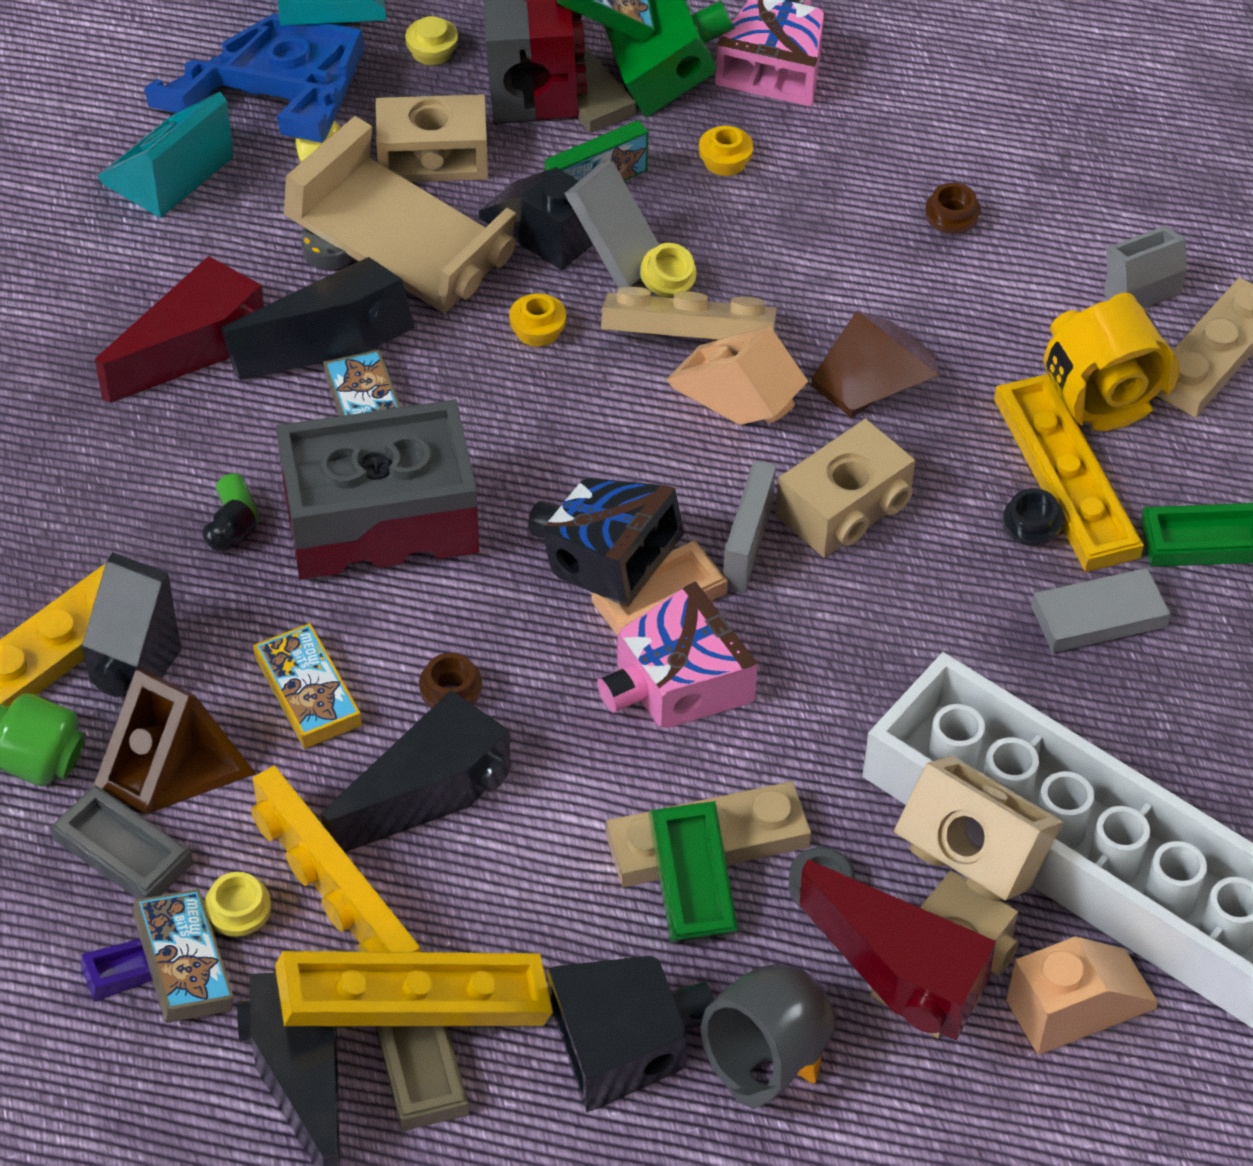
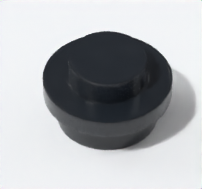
[1003,488,1064,546]

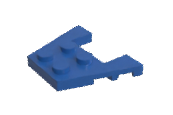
[144,13,365,143]

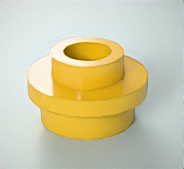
[699,126,753,176]
[509,293,566,347]

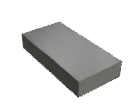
[564,161,659,288]
[723,460,776,593]
[1031,568,1171,653]

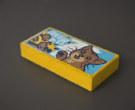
[253,623,362,749]

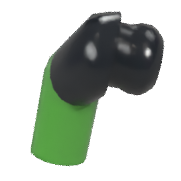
[202,473,259,552]

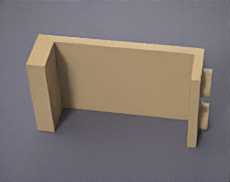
[284,116,516,314]

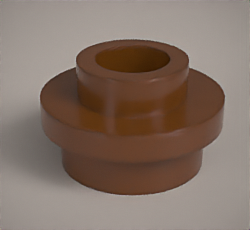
[925,183,981,234]
[419,653,482,708]

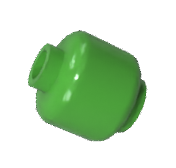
[0,693,86,786]

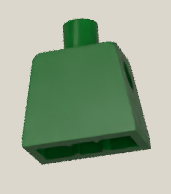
[604,0,735,117]

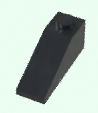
[220,257,415,380]
[321,690,511,852]
[237,972,340,1166]

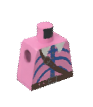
[715,0,824,107]
[597,581,758,728]

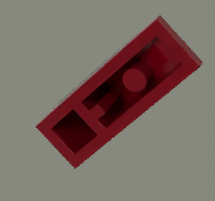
[95,256,264,403]
[799,859,996,1041]

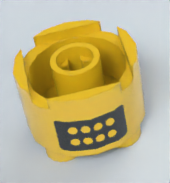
[1043,292,1180,432]

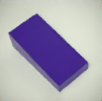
[81,939,152,1002]

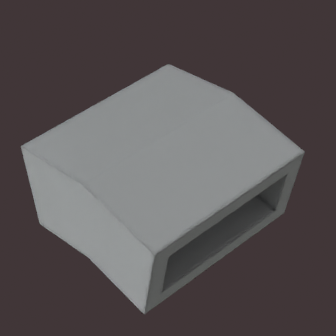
[1103,225,1187,308]

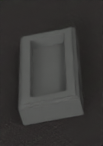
[50,785,193,899]

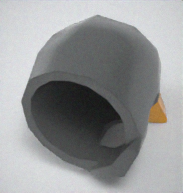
[700,964,836,1109]

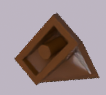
[811,311,940,418]
[93,669,256,814]

